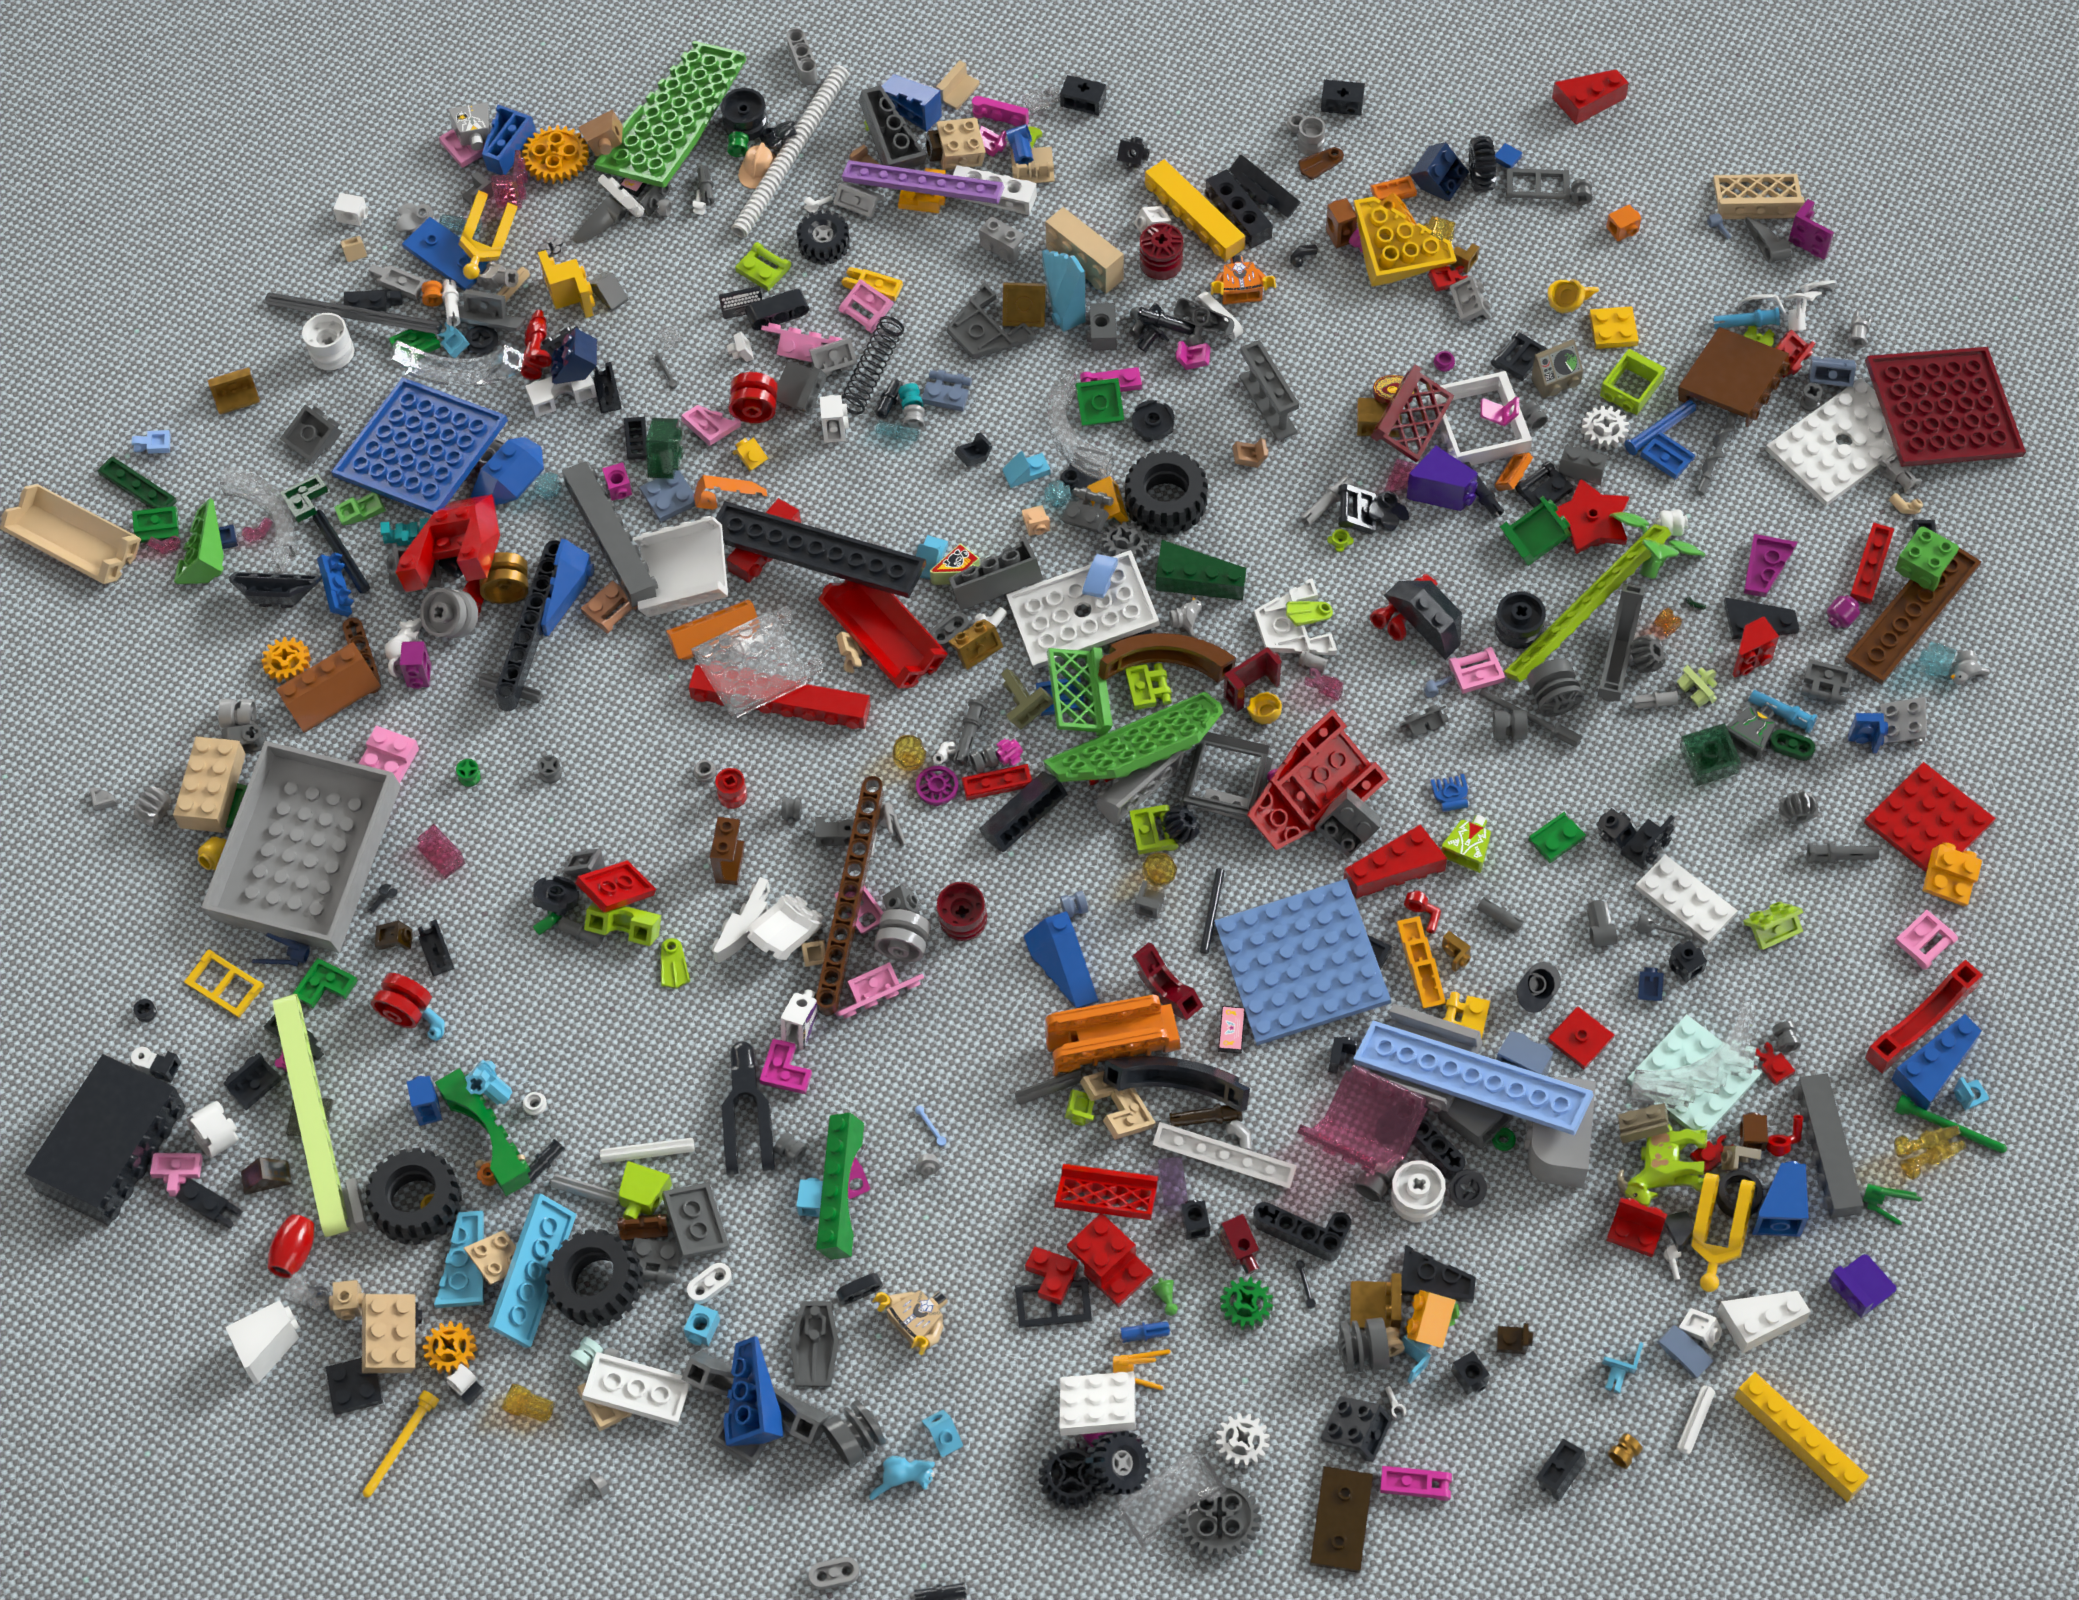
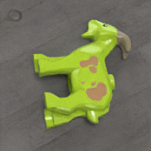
[1616,1124,1707,1207]

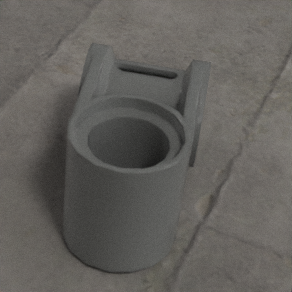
[222,724,267,753]

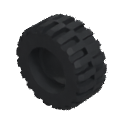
[1125,450,1208,535]
[365,1148,462,1245]
[545,1229,644,1328]

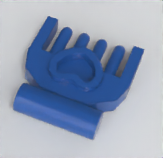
[1430,774,1468,812]

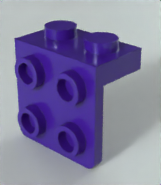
[1828,1254,1897,1318]

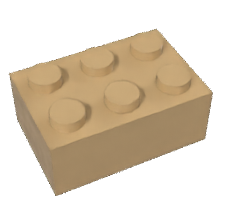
[362,1294,415,1373]

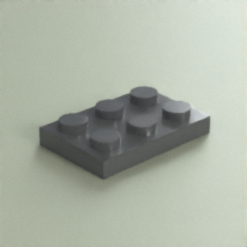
[662,1182,729,1259]

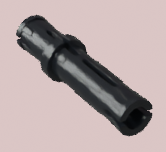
[1137,307,1195,335]
[1464,462,1504,519]

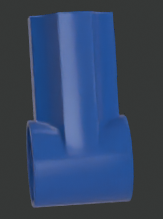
[1006,124,1034,166]

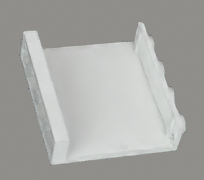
[633,516,728,617]

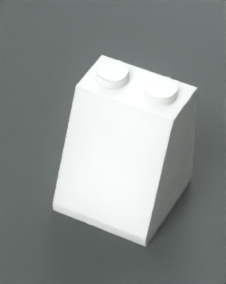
[225,1300,300,1385]

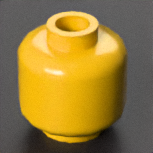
[198,837,227,870]

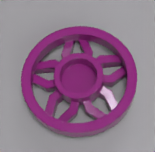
[916,766,958,806]

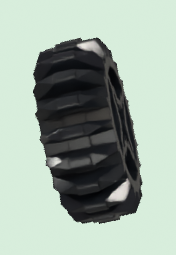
[1468,136,1497,193]
[1038,1442,1103,1511]

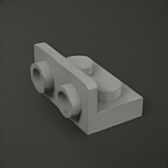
[1449,275,1491,323]
[809,337,858,376]

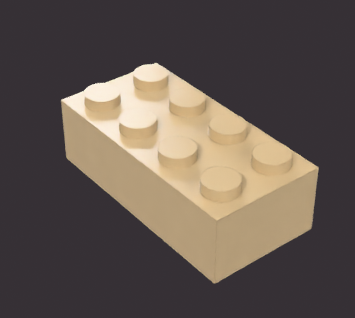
[1045,207,1124,294]
[173,737,246,833]

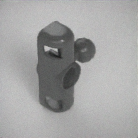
[1173,298,1235,347]

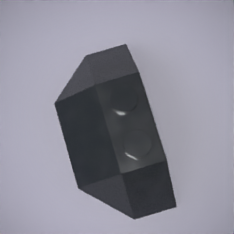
[229,572,322,608]
[1383,581,1462,660]

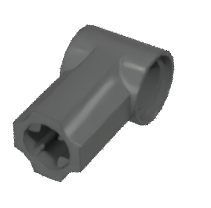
[1586,900,1617,947]

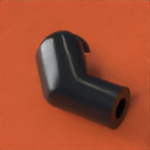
[1290,244,1318,268]

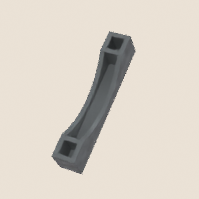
[681,1351,830,1444]

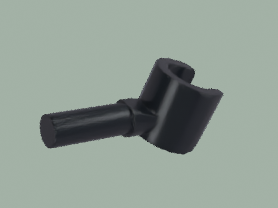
[369,884,397,913]

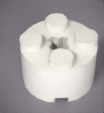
[186,1101,239,1158]

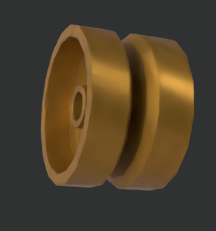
[480,552,528,604]

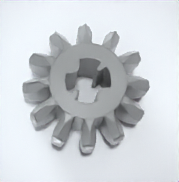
[134,786,171,826]

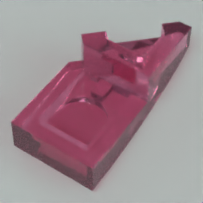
[1384,458,1417,492]

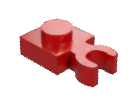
[1428,266,1468,292]
[1754,1042,1796,1086]
[1690,1135,1735,1174]

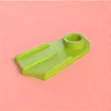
[1286,601,1333,627]
[661,938,690,989]

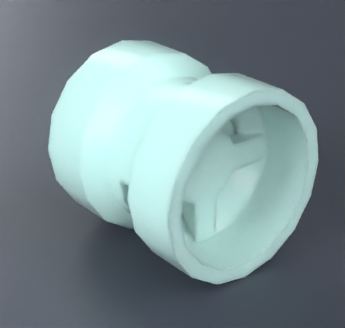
[569,1336,604,1371]

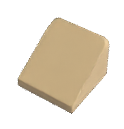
[340,236,367,262]
[801,939,826,967]

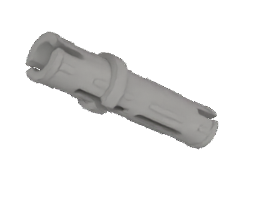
[1300,475,1354,527]

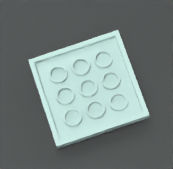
[1626,1014,1762,1135]

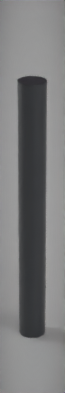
[1200,868,1225,954]

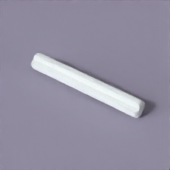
[600,1138,695,1163]

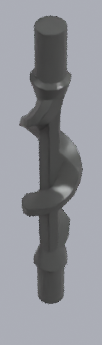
[1696,412,1738,496]

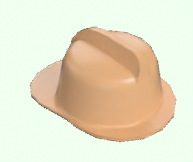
[738,142,776,189]

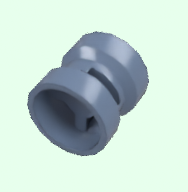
[1060,890,1088,918]

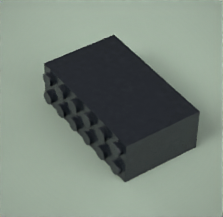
[24,1054,186,1226]

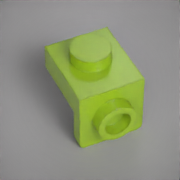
[1065,1089,1095,1126]

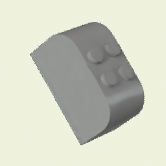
[1524,1077,1596,1188]

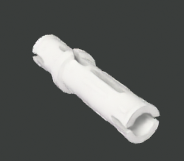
[442,279,460,327]

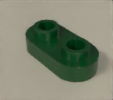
[1769,729,1816,761]

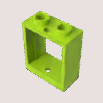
[1600,349,1666,416]

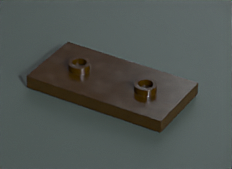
[1310,1466,1373,1573]

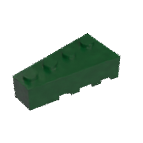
[1156,540,1247,601]

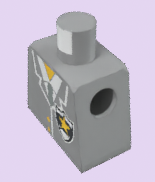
[449,102,490,151]

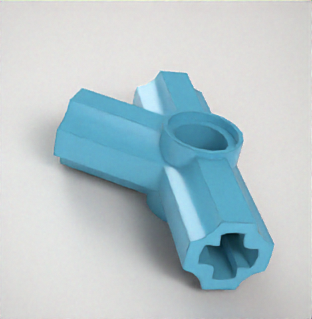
[465,1060,512,1105]

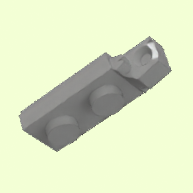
[368,264,426,300]

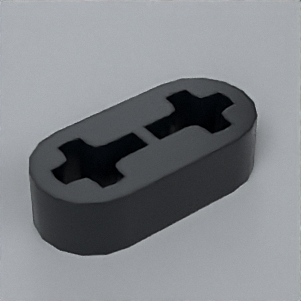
[836,1273,883,1305]

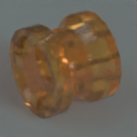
[1654,608,1683,636]

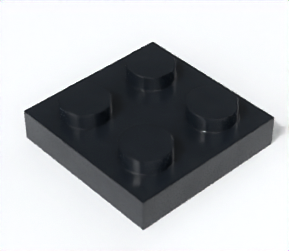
[325,1358,384,1415]

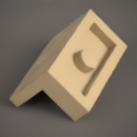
[936,60,980,110]

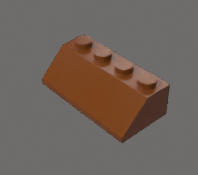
[276,642,381,733]

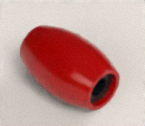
[267,1214,315,1279]

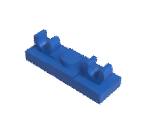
[317,553,354,617]

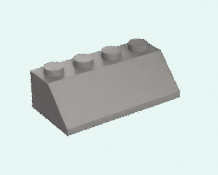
[1096,751,1184,826]

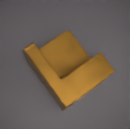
[1450,243,1480,273]

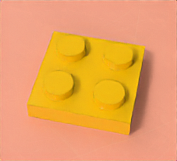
[1589,306,1639,349]

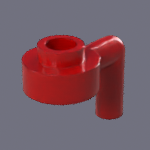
[1404,891,1441,934]
[1766,1115,1803,1157]

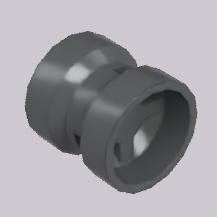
[1520,401,1548,431]
[969,745,999,774]
[1772,1021,1801,1053]
[774,1132,807,1165]

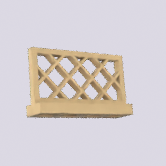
[1713,174,1805,219]

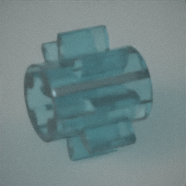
[535,472,562,500]
[1044,480,1071,508]

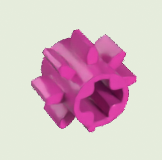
[995,738,1023,766]

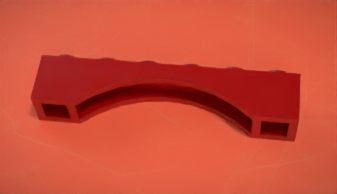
[1865,959,1983,1074]

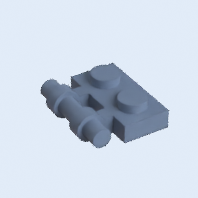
[922,370,972,412]

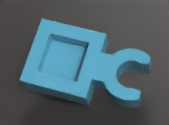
[437,322,469,358]

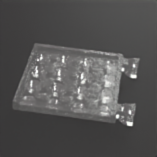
[691,606,824,720]

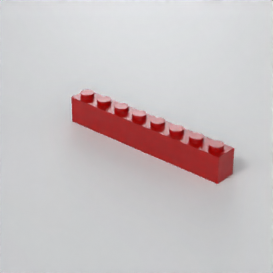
[689,665,871,729]

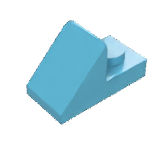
[1002,451,1051,488]
[916,535,948,580]

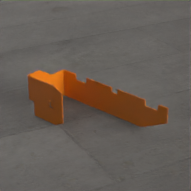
[694,475,768,510]

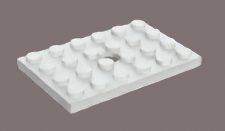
[1765,378,1896,507]
[1006,550,1160,670]

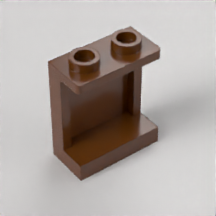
[710,817,745,885]

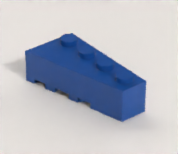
[1891,1014,1982,1110]

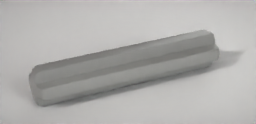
[551,1174,619,1206]

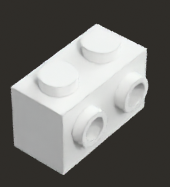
[820,395,849,443]

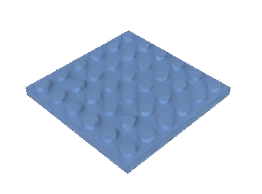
[1214,879,1391,1046]

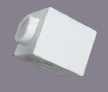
[333,193,368,226]

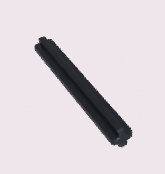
[312,510,370,594]

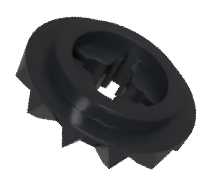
[465,325,499,356]
[1448,1169,1487,1208]

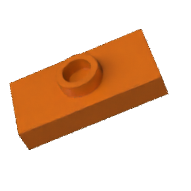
[1370,176,1417,201]
[1494,452,1533,491]

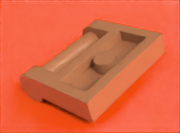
[581,580,638,633]

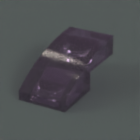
[1158,1157,1188,1207]

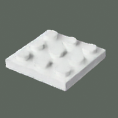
[1060,1371,1136,1436]

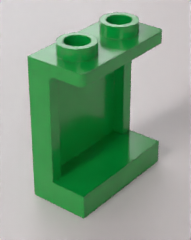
[1499,496,1571,566]

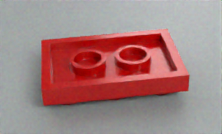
[575,860,657,913]

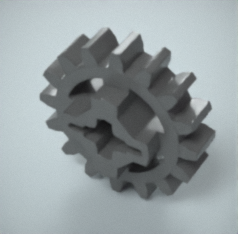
[1101,522,1149,561]

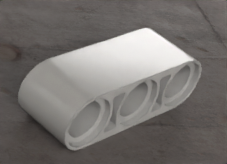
[786,28,818,85]

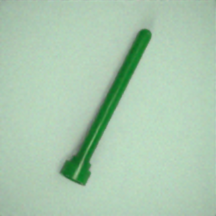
[1894,1094,2007,1153]

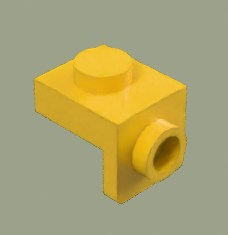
[732,437,769,472]

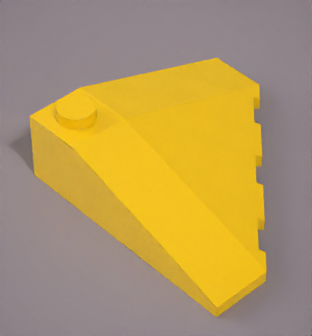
[1353,197,1457,287]

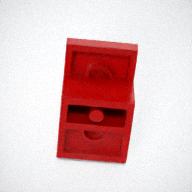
[1067,1214,1153,1308]

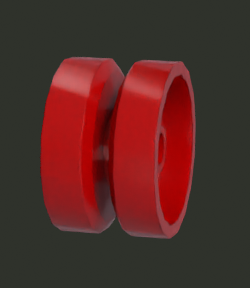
[729,372,778,424]
[371,972,432,1029]

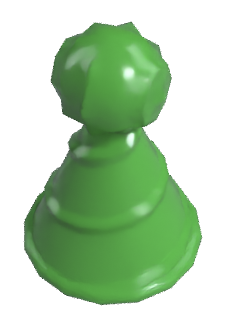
[1151,1278,1178,1316]

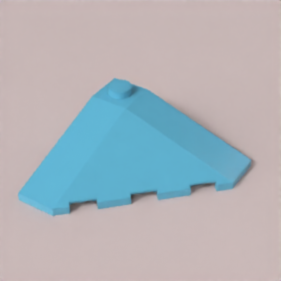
[1042,249,1086,332]

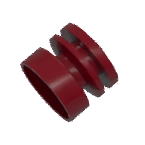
[1139,223,1183,280]
[936,882,988,941]

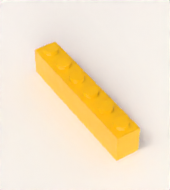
[1145,159,1245,262]
[1734,1372,1869,1503]

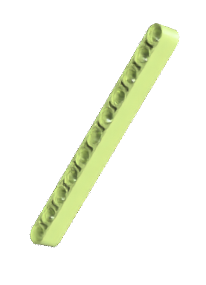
[273,994,350,1238]

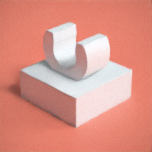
[727,332,754,362]

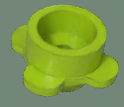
[1327,529,1354,552]

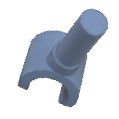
[1707,213,1732,240]
[1424,676,1452,698]

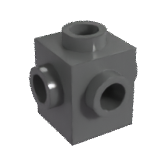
[882,885,920,915]

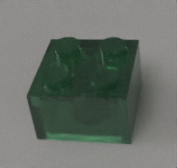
[646,418,684,479]
[1679,723,1741,787]

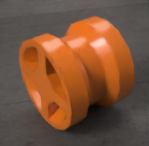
[421,281,443,307]

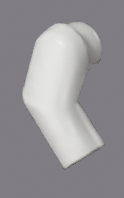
[933,742,956,764]

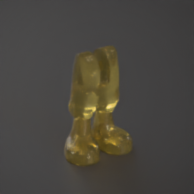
[1894,1125,1966,1180]

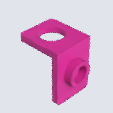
[1480,397,1519,427]
[848,1157,870,1199]

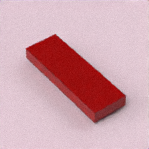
[961,764,1032,801]

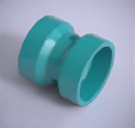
[898,383,923,409]

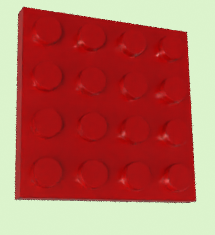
[1864,762,1996,873]

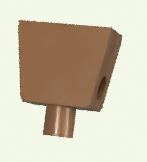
[578,109,623,156]

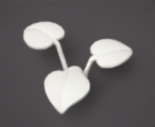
[1738,280,1836,331]

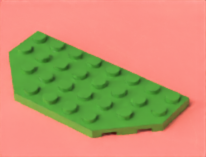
[1043,691,1223,782]

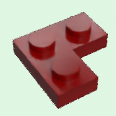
[1025,1246,1079,1305]

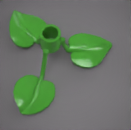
[1609,512,1706,579]

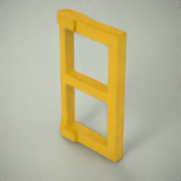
[184,949,264,1018]

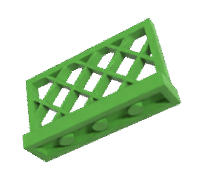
[1047,647,1113,736]

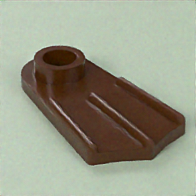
[1298,147,1344,180]

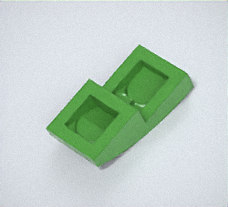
[334,492,386,526]

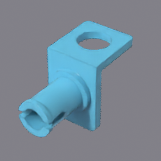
[1402,1335,1431,1384]
[1602,1342,1644,1393]

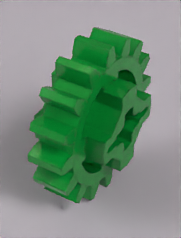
[1220,1277,1273,1330]

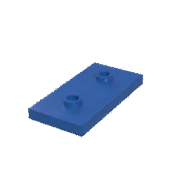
[402,217,493,291]

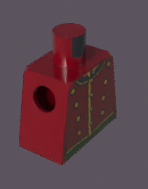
[1217,1214,1260,1275]

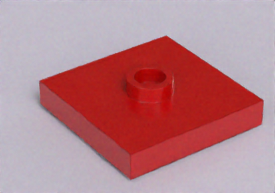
[1547,1006,1615,1070]

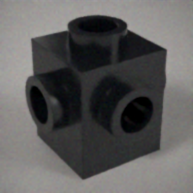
[1117,136,1150,168]
[1596,808,1637,849]
[1669,940,1707,983]

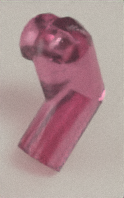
[241,517,273,542]

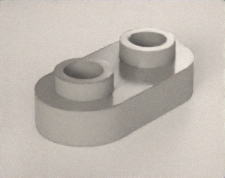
[809,1557,860,1590]

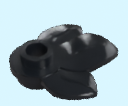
[760,121,797,149]
[1060,459,1102,489]
[1368,491,1409,531]

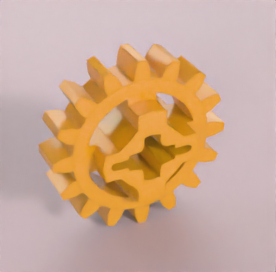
[261,637,311,683]
[423,1321,478,1375]

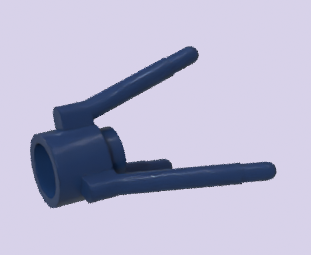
[252,933,310,967]

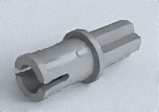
[1632,691,1678,709]

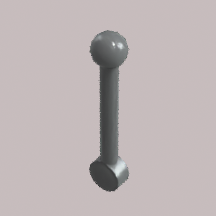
[654,353,678,389]

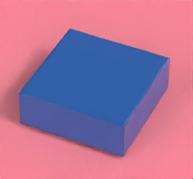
[1495,143,1522,168]

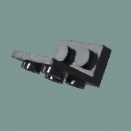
[1620,815,1675,870]
[1320,1396,1393,1462]

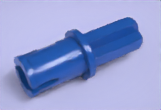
[1120,1321,1170,1343]

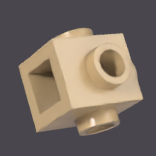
[329,1280,365,1320]

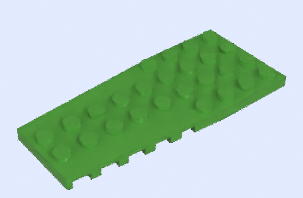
[594,41,746,188]

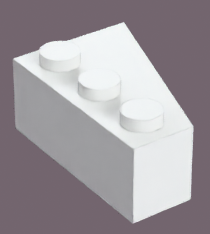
[1717,1291,1811,1353]

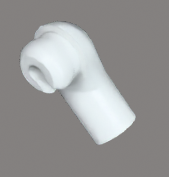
[974,607,1007,627]

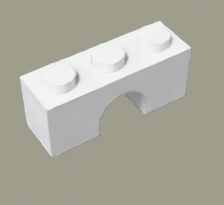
[525,374,597,417]

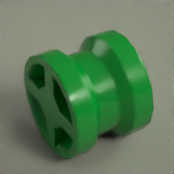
[727,132,749,157]
[456,759,481,787]

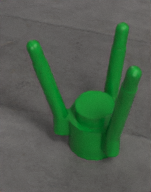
[1863,1183,1922,1226]

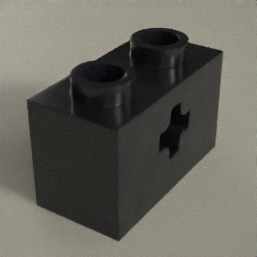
[1060,75,1106,116]
[1321,79,1365,116]

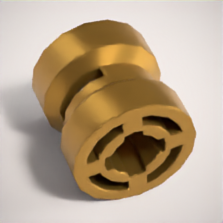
[1608,1433,1643,1469]

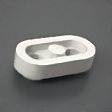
[687,1263,732,1304]

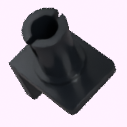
[1135,303,1169,353]

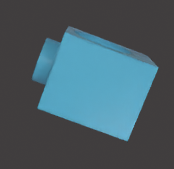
[797,1178,823,1217]
[684,1303,720,1346]

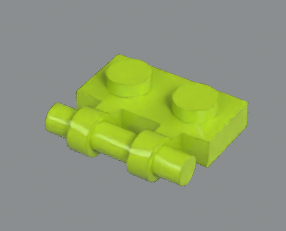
[1125,663,1172,710]

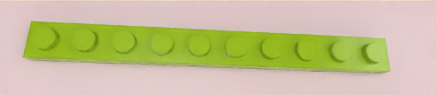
[1504,524,1672,683]

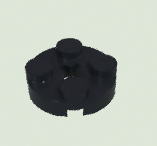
[1132,400,1175,442]
[532,876,579,916]

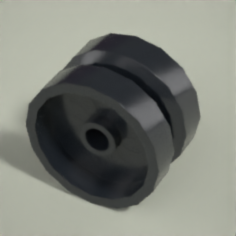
[720,88,768,141]
[1494,591,1546,649]

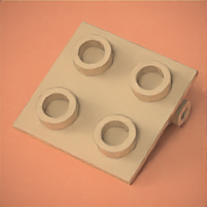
[1010,147,1055,183]
[464,1230,516,1285]

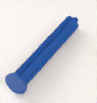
[1624,400,1696,455]

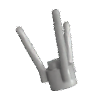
[871,803,906,858]

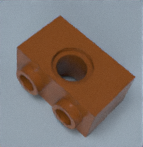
[1326,198,1357,249]

